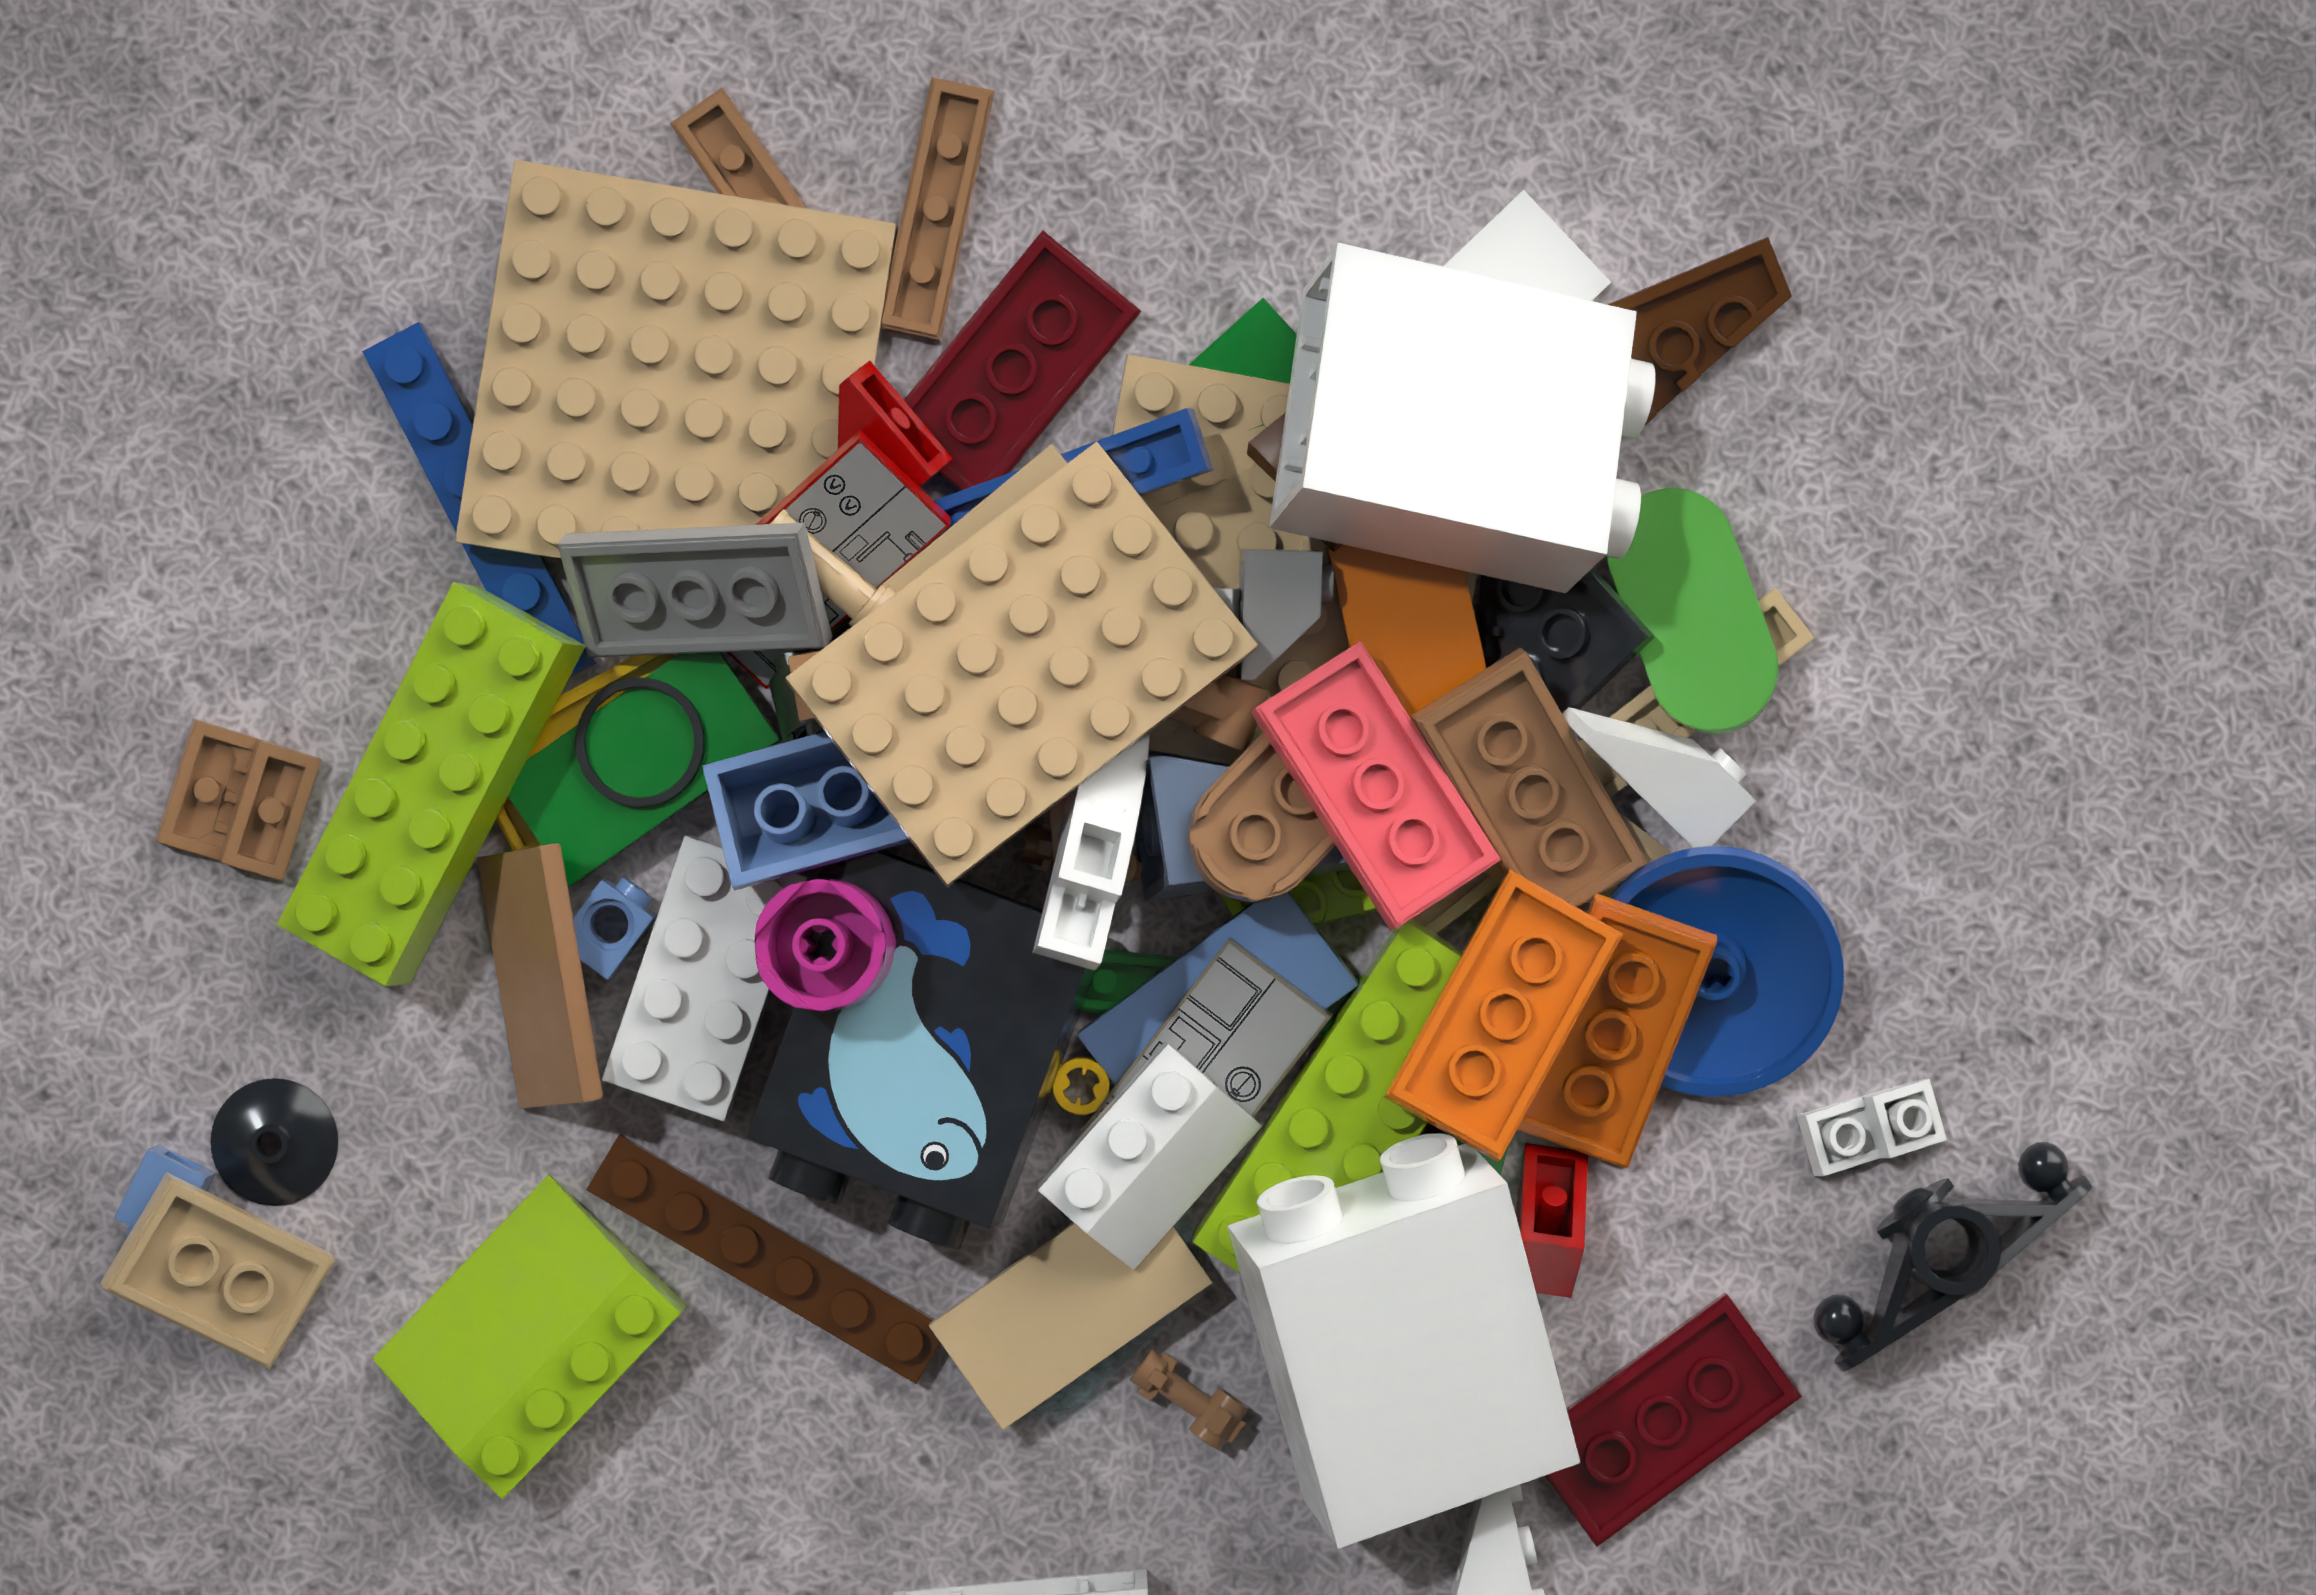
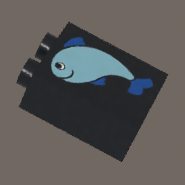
[746,850,1109,1250]

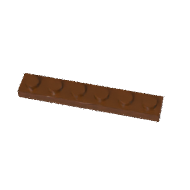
[586,1134,940,1384]

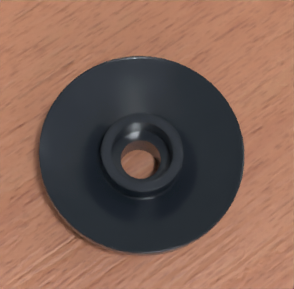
[210,1078,338,1206]

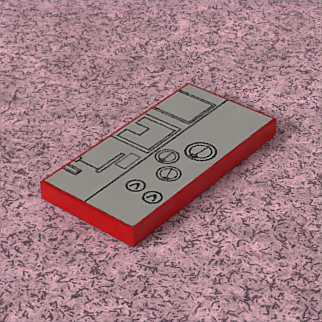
[727,430,950,689]

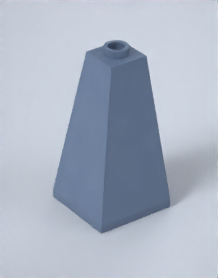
[1135,756,1351,903]

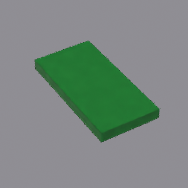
[508,652,782,886]

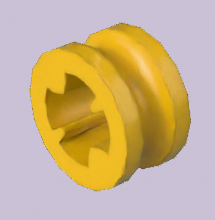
[1053,1057,1109,1115]

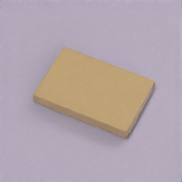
[101,1172,335,1369]

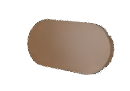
[1187,732,1335,902]

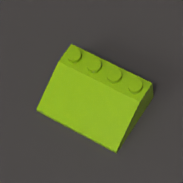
[372,1174,687,1500]

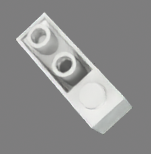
[1451,1485,1545,1595]

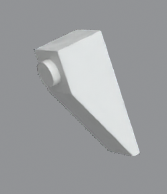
[1562,707,1756,848]

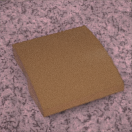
[154,718,321,881]

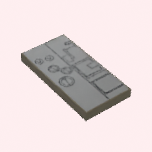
[1075,937,1332,1140]

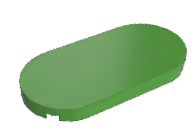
[1607,488,1779,735]

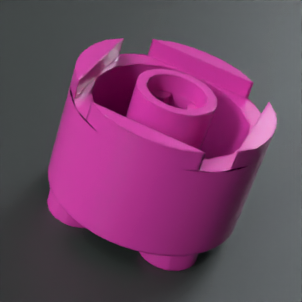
[754,879,896,1011]

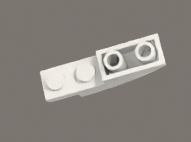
[1033,734,1150,970]

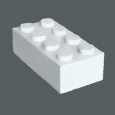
[602,835,811,1121]

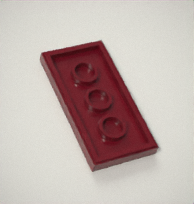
[904,230,1141,491]
[1545,1293,1802,1547]

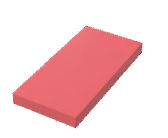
[1250,641,1501,931]

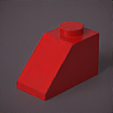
[838,360,953,487]
[1515,1143,1588,1298]

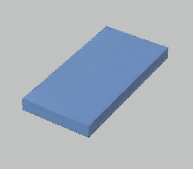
[1077,891,1358,1085]

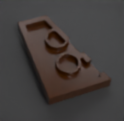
[1606,237,1792,425]

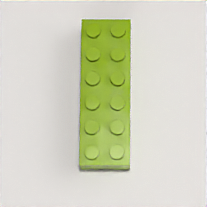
[276,582,586,987]
[1193,918,1463,1273]

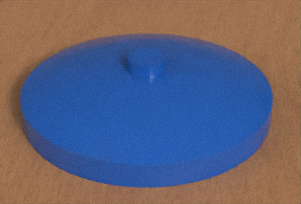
[1609,846,1844,1097]

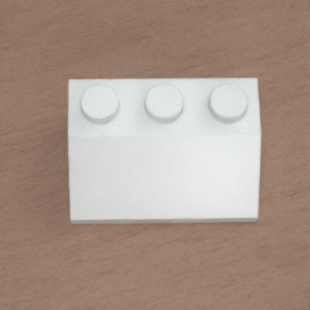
[1038,1040,1262,1270]

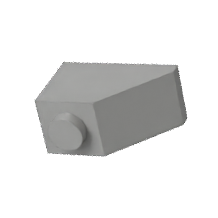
[1237,548,1334,680]

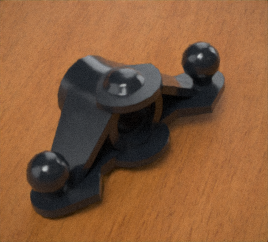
[1813,1142,2092,1372]

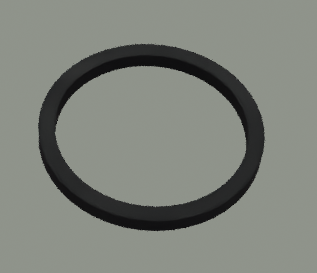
[575,677,705,807]

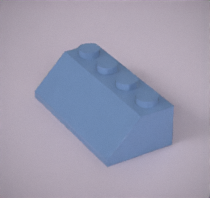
[702,731,911,891]

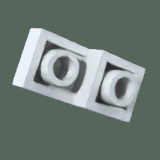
[1797,1079,1947,1176]

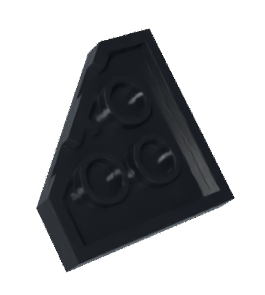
[1475,568,1655,713]

